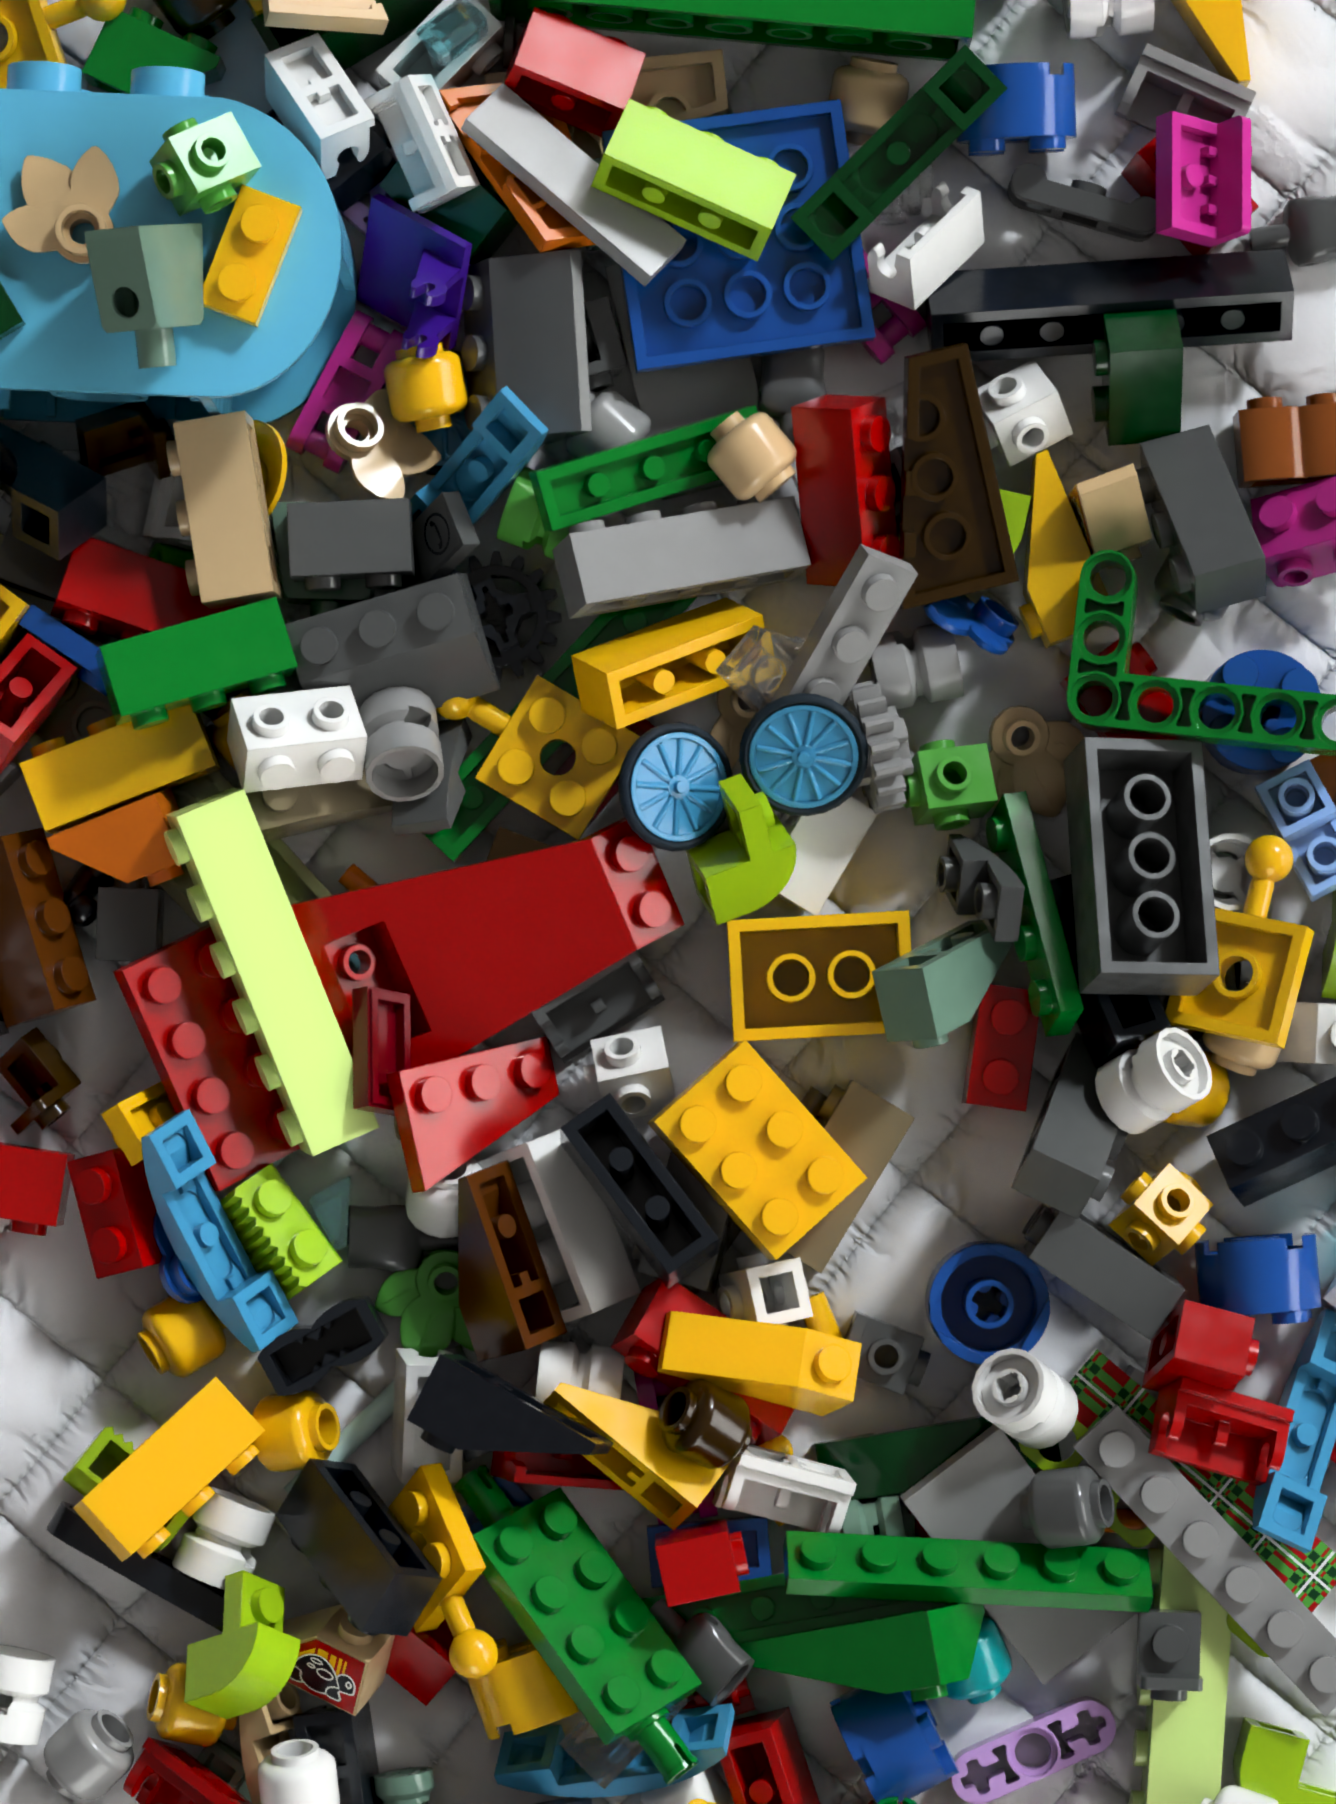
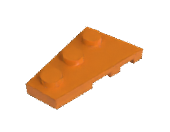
[439,82,595,253]

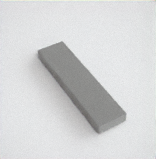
[461,83,687,287]

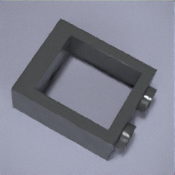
[1022,1203,1185,1340]

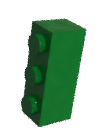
[95,597,298,730]

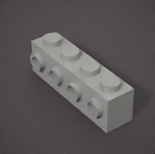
[552,495,811,619]

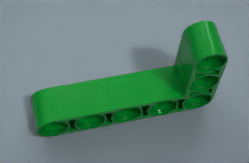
[1066,550,1336,756]

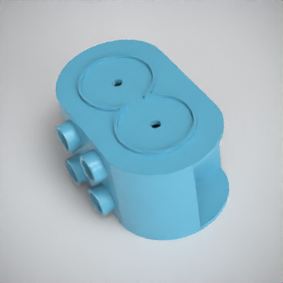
[0,61,357,424]

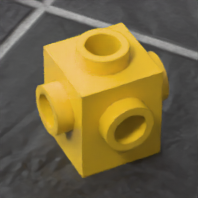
[1109,1163,1214,1266]

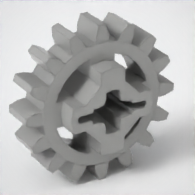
[843,680,914,814]

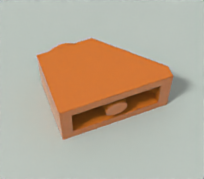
[46,788,184,887]

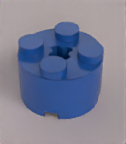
[956,62,1077,156]
[1200,650,1320,775]
[1194,1233,1322,1324]
[925,1241,1050,1365]
[829,1688,959,1804]

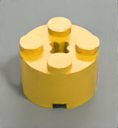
[467,1638,579,1740]

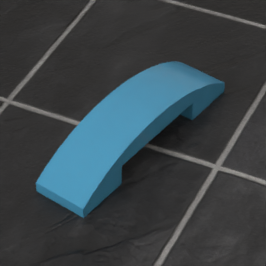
[410,385,549,526]
[141,1109,299,1353]
[1253,1308,1336,1553]
[494,1703,735,1798]

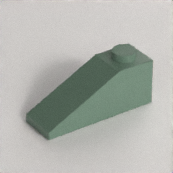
[872,920,1014,1049]

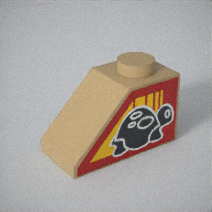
[1067,463,1152,569]
[283,1604,395,1716]

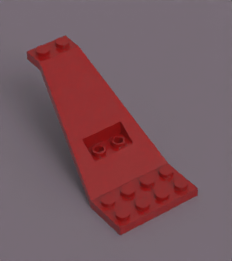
[113,817,685,1191]

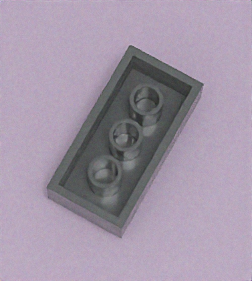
[1064,737,1220,996]

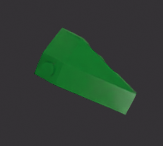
[738,1603,985,1702]

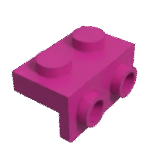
[1156,111,1252,247]
[1250,475,1336,587]

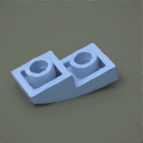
[1255,759,1336,902]

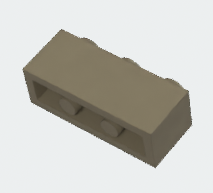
[786,1080,915,1273]

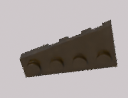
[899,342,1019,610]

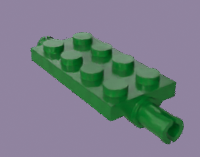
[454,1465,702,1785]

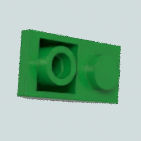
[82,7,226,94]

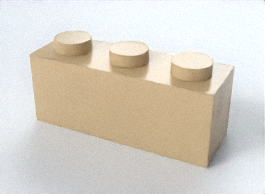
[166,410,282,610]

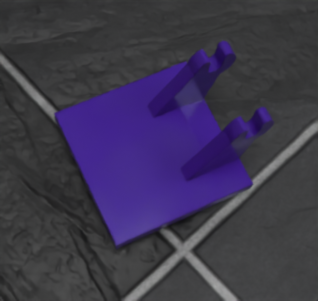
[357,193,472,358]

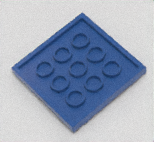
[601,99,876,373]

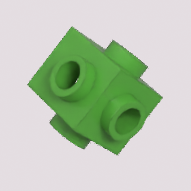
[149,111,261,217]
[903,739,998,831]

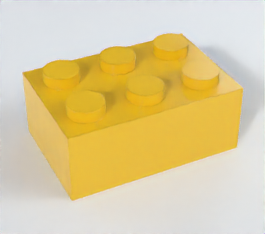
[726,910,911,1042]
[647,1040,867,1260]

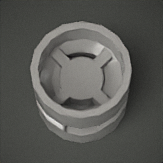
[868,623,964,710]
[359,686,444,802]

